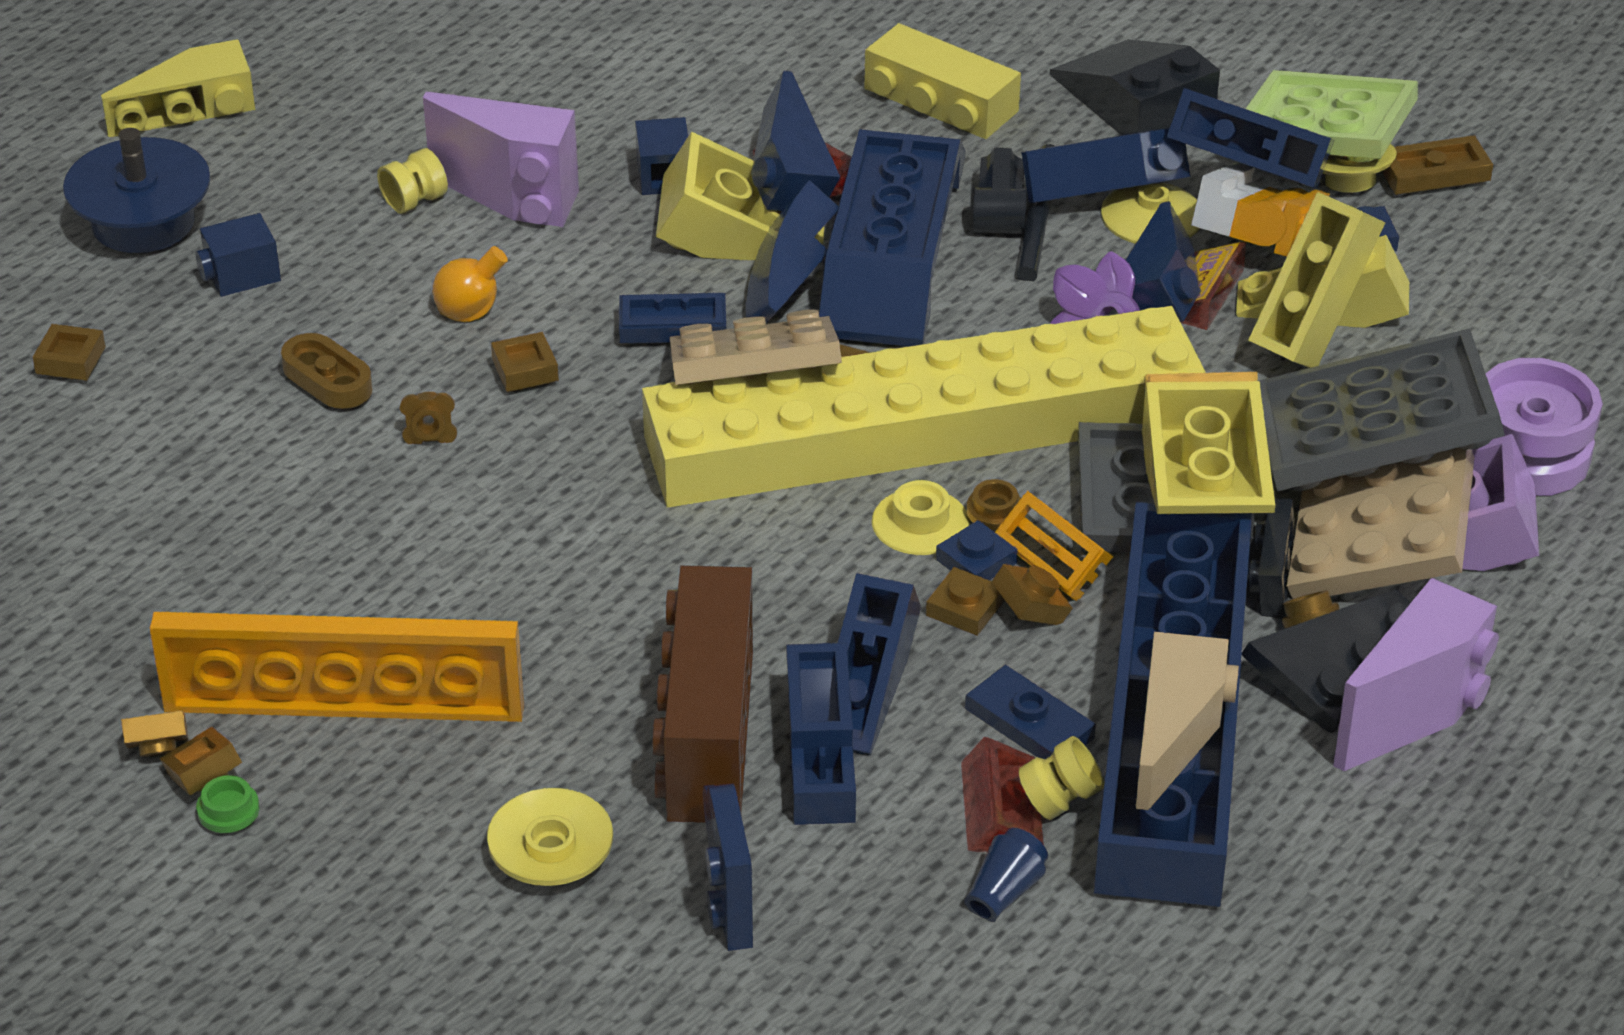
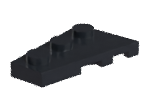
[1242,589,1411,733]

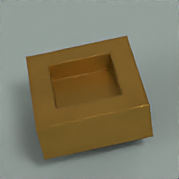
[33,324,106,381]
[491,331,559,392]
[991,564,1073,625]
[926,567,1004,636]
[121,710,189,757]
[160,726,242,795]

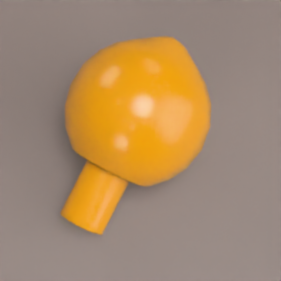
[432,246,508,322]

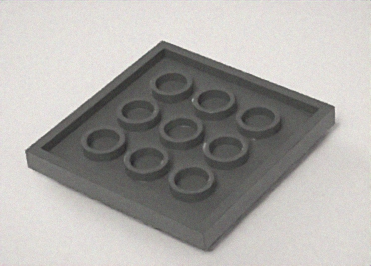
[1259,328,1505,491]

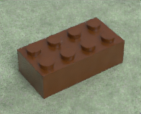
[653,565,753,823]

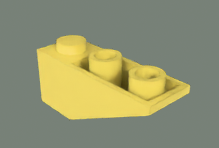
[101,39,255,137]
[1236,235,1410,328]

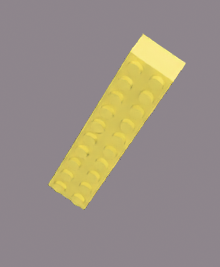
[642,306,1206,508]

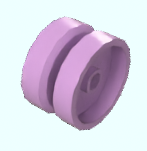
[1485,358,1603,496]

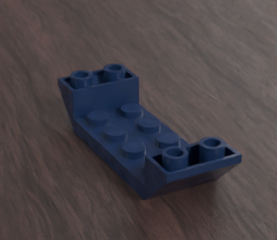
[819,129,966,346]

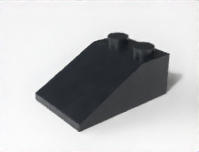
[1050,39,1220,135]

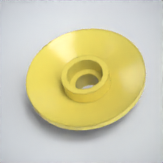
[1101,182,1200,244]
[487,788,613,886]

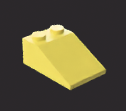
[656,132,824,260]
[1142,381,1275,514]

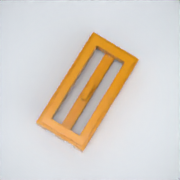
[995,490,1113,601]

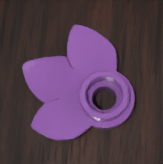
[1050,251,1140,324]

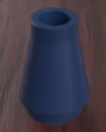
[964,828,1049,922]

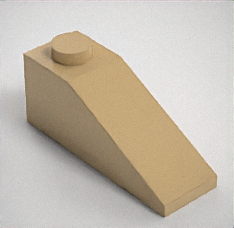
[1136,632,1239,810]

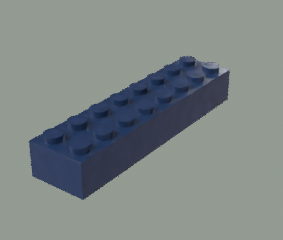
[1094,502,1252,907]

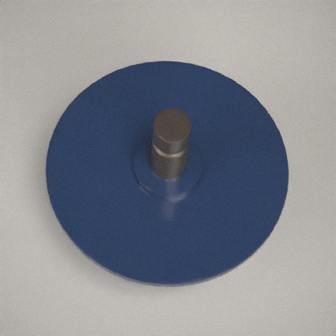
[63,127,210,253]

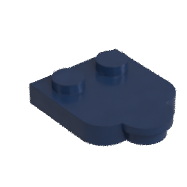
[703,784,753,951]

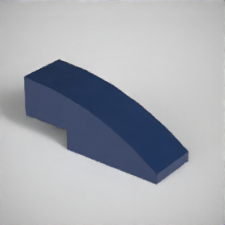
[746,180,839,323]
[786,643,856,825]

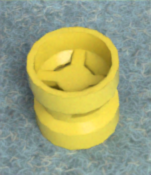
[377,148,448,214]
[1019,736,1104,820]

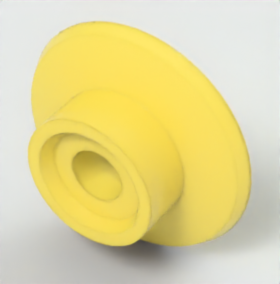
[1323,144,1397,192]
[872,480,970,555]

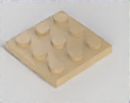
[670,310,842,385]
[1287,447,1475,599]

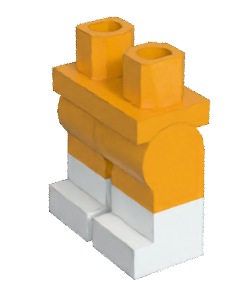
[1191,162,1330,257]

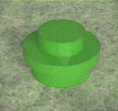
[196,775,260,833]

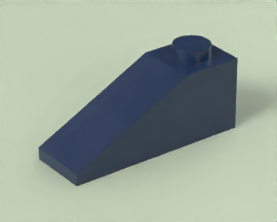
[751,71,840,211]
[1167,88,1335,188]
[1021,128,1191,203]
[1126,201,1201,322]
[838,573,921,756]

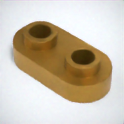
[281,333,373,409]

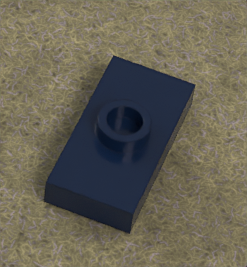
[619,293,727,343]
[965,664,1096,759]

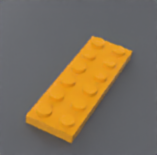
[150,612,524,722]

